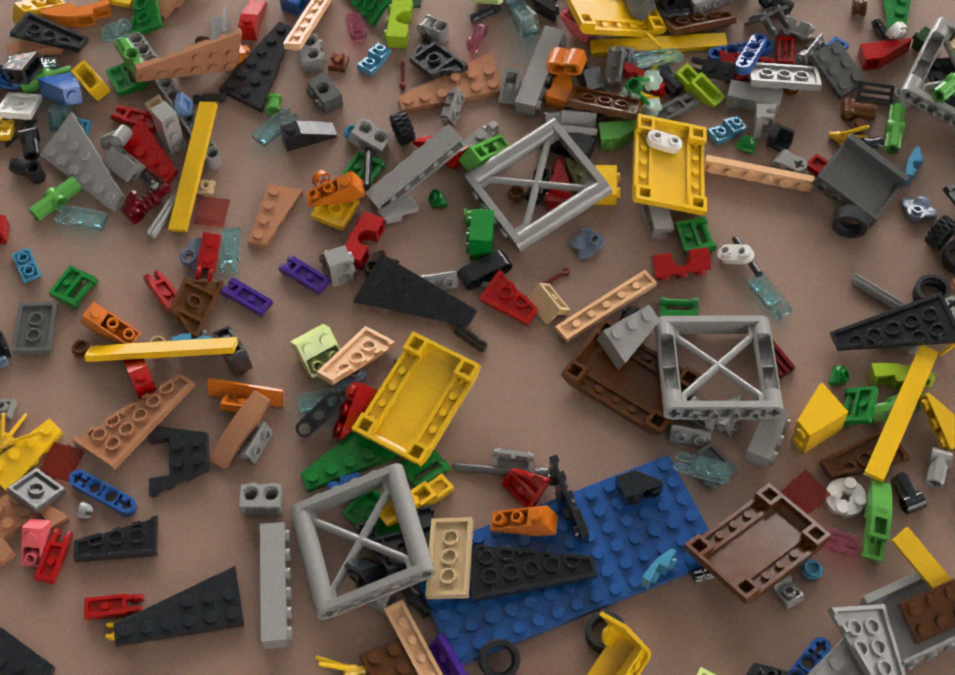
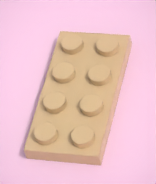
[425,517,474,599]

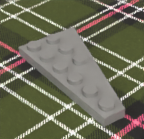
[40,112,125,212]
[827,604,906,675]

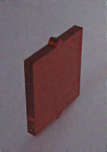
[194,197,230,227]
[39,442,84,482]
[781,469,831,515]

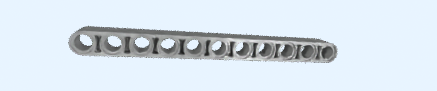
[128,32,222,169]

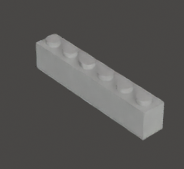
[515,25,567,117]
[365,124,466,210]
[260,522,293,649]

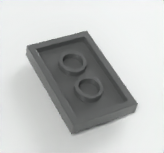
[809,40,868,99]
[12,302,58,355]

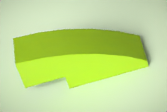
[674,63,726,108]
[868,363,935,391]

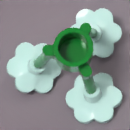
[619,70,663,117]

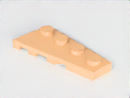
[317,326,396,385]

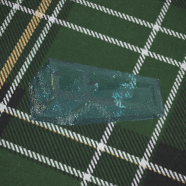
[507,0,540,38]
[47,101,76,132]

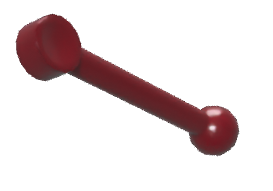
[399,60,406,89]
[537,268,570,284]

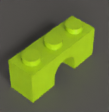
[384,0,414,48]

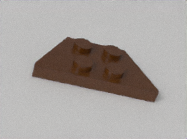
[168,278,225,339]

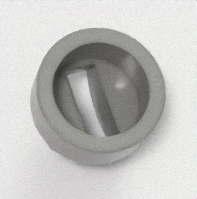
[77,502,94,519]

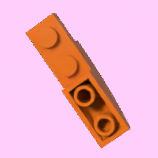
[41,0,112,28]

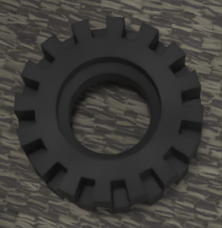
[389,111,416,146]
[924,215,955,251]

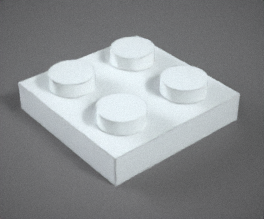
[0,92,43,120]

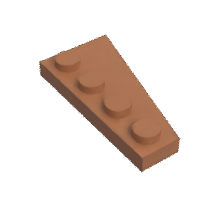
[247,184,303,249]

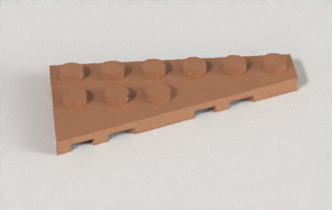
[134,28,242,82]
[398,52,501,113]
[72,373,195,470]

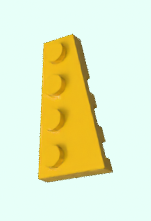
[0,418,63,492]

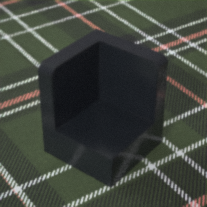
[766,123,795,152]

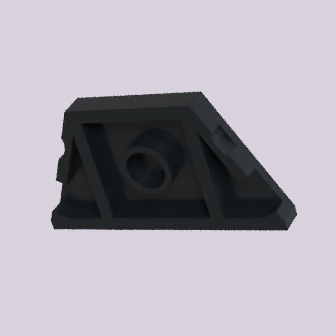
[410,33,468,79]

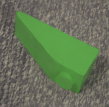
[598,120,636,151]
[458,134,510,172]

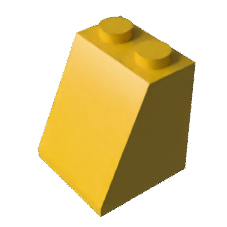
[792,382,848,454]

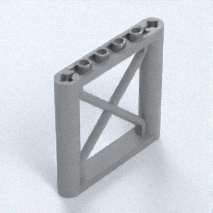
[899,17,955,128]
[463,118,612,252]
[655,316,784,420]
[290,463,435,620]

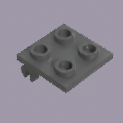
[744,4,792,37]

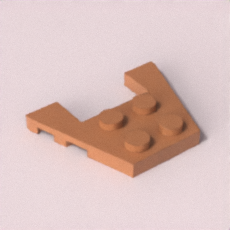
[0,494,69,567]

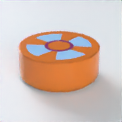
[312,170,330,187]

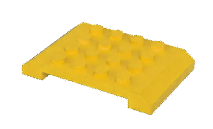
[565,0,667,37]
[632,114,707,216]
[351,331,481,467]

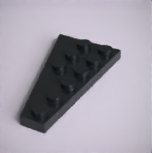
[219,21,293,113]
[353,254,478,327]
[830,292,955,351]
[470,544,598,602]
[113,566,244,647]

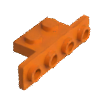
[207,378,284,412]

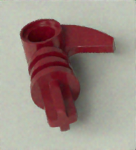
[121,183,171,224]

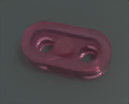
[345,12,367,41]
[466,23,488,53]
[823,528,862,557]

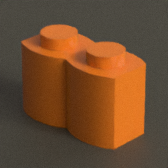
[546,47,587,76]

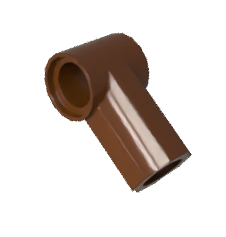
[840,97,877,121]

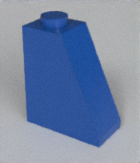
[38,72,83,106]

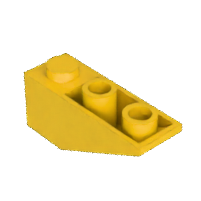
[12,0,65,24]
[919,392,955,451]

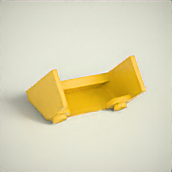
[587,611,651,675]

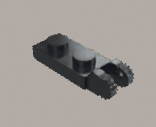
[691,57,736,82]

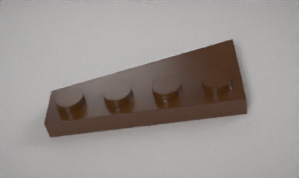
[661,11,737,36]
[819,429,911,480]

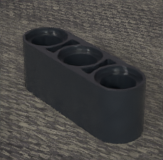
[457,250,513,290]
[295,392,342,439]

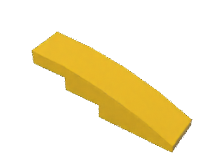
[379,473,454,527]

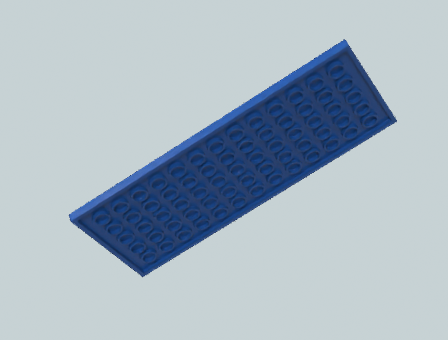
[418,455,709,666]

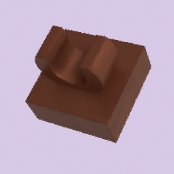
[328,52,349,73]

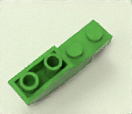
[860,479,892,563]

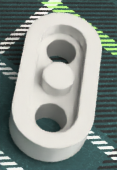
[885,22,907,40]
[646,130,682,154]
[717,244,754,265]

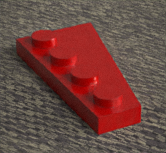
[122,119,179,185]

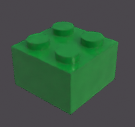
[466,209,495,261]

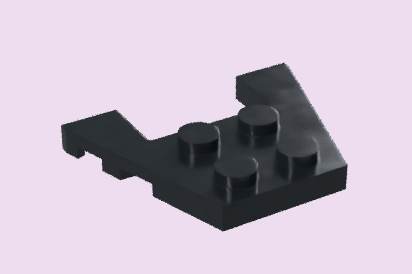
[149,426,210,498]
[355,504,434,574]

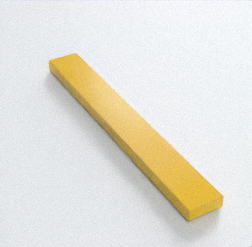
[589,32,727,57]
[168,102,218,232]
[84,337,238,362]
[863,345,939,483]

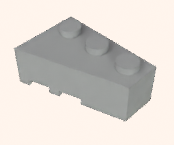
[597,305,660,371]

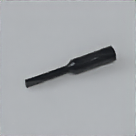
[5,116,38,148]

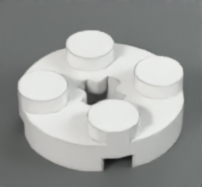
[824,477,867,518]

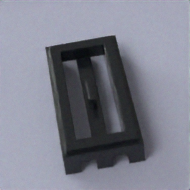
[856,81,895,103]

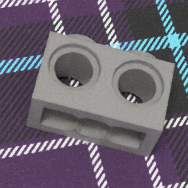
[299,33,326,73]
[348,117,392,158]
[324,245,356,287]
[239,482,284,515]

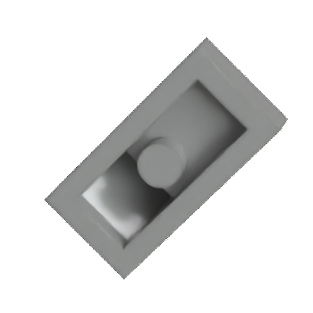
[498,67,522,105]

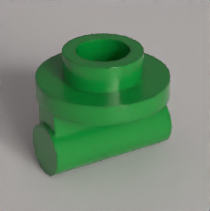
[736,135,757,155]
[428,189,448,208]
[828,365,849,386]

